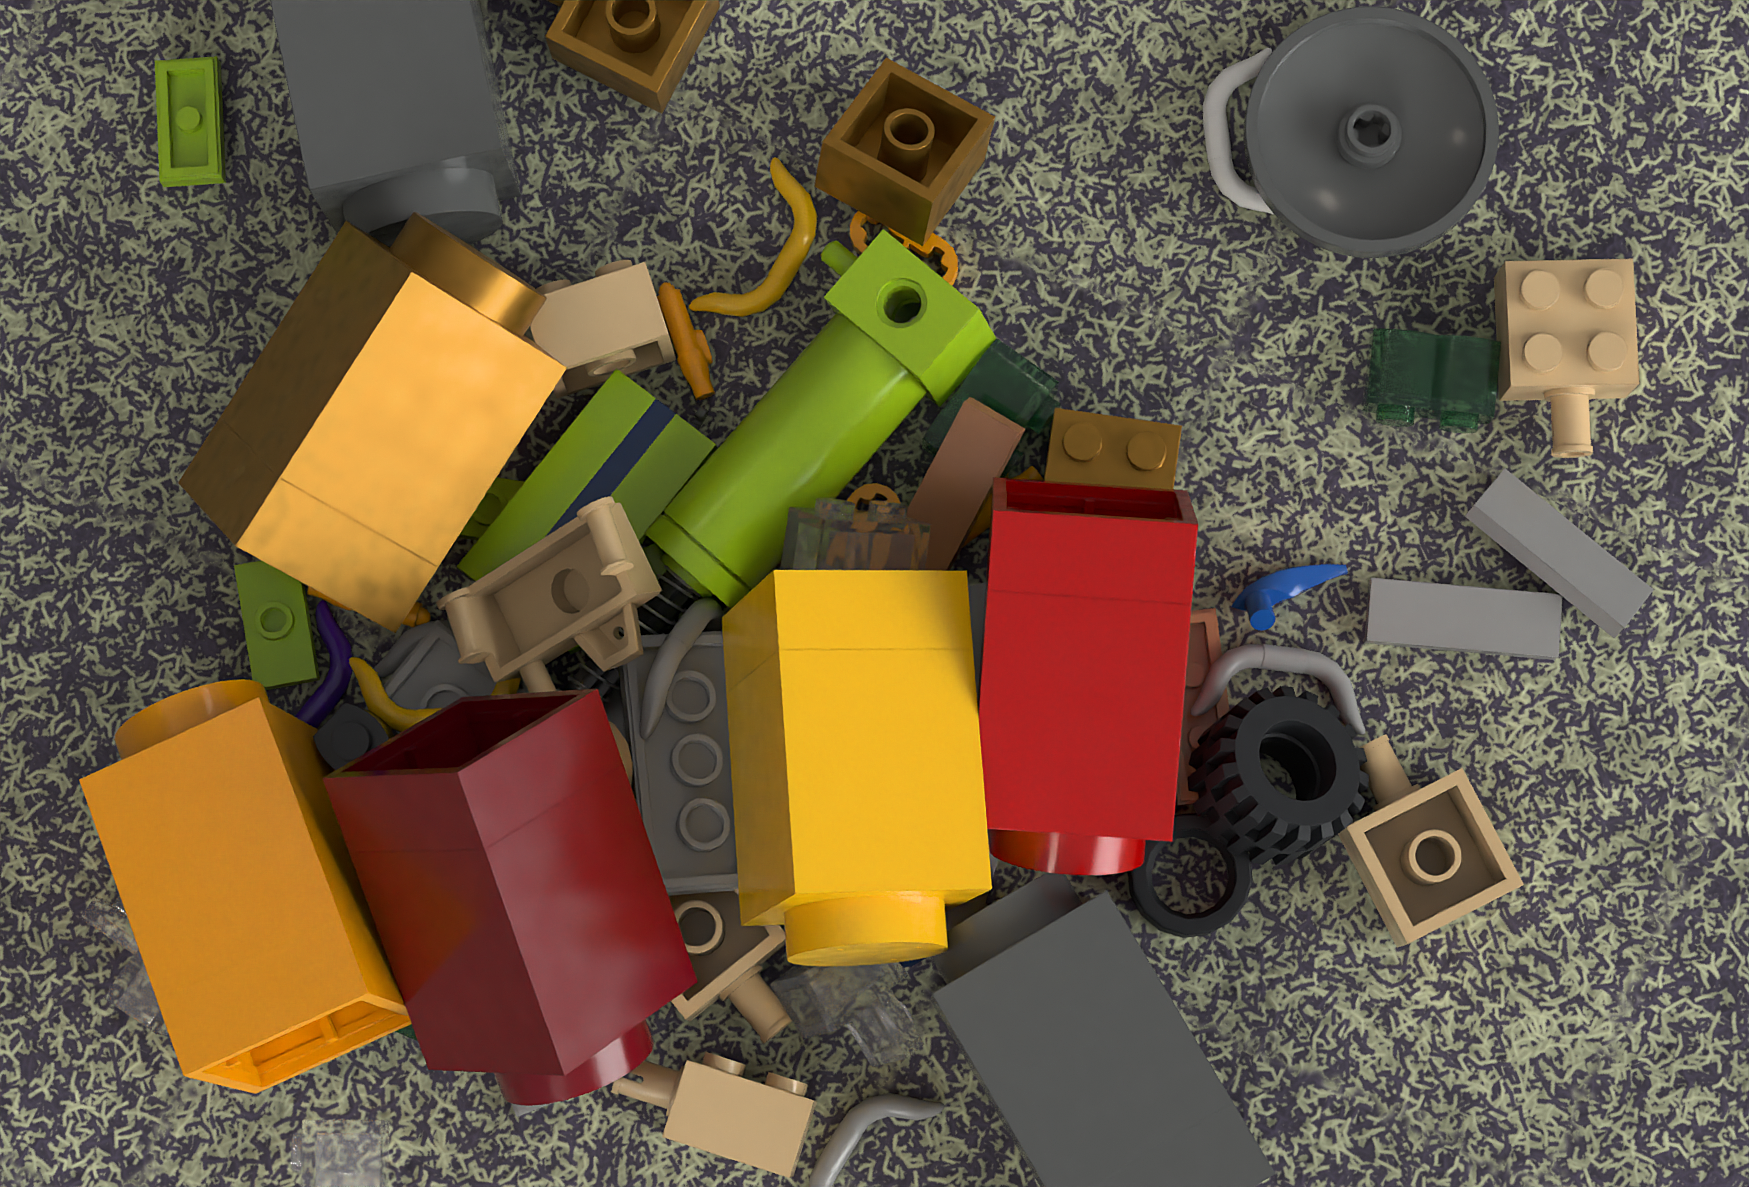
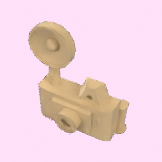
[436,496,662,786]

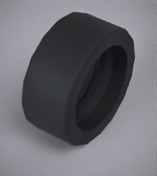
[1127,813,1253,938]

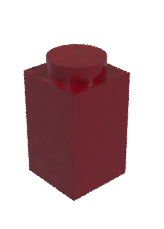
[322,689,698,1106]

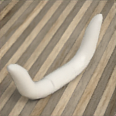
[1202,48,1274,215]

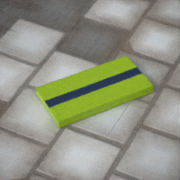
[457,368,717,582]

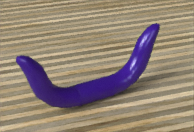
[294,600,353,729]

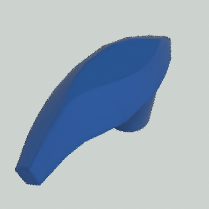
[1232,564,1348,631]

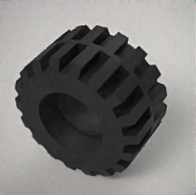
[1187,686,1369,866]

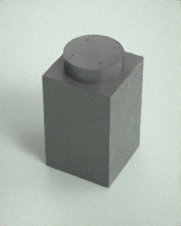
[270,0,521,247]
[931,873,1275,1187]

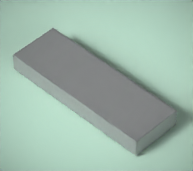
[1465,468,1654,638]
[1364,578,1563,660]

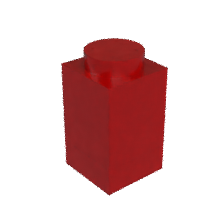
[977,477,1198,875]

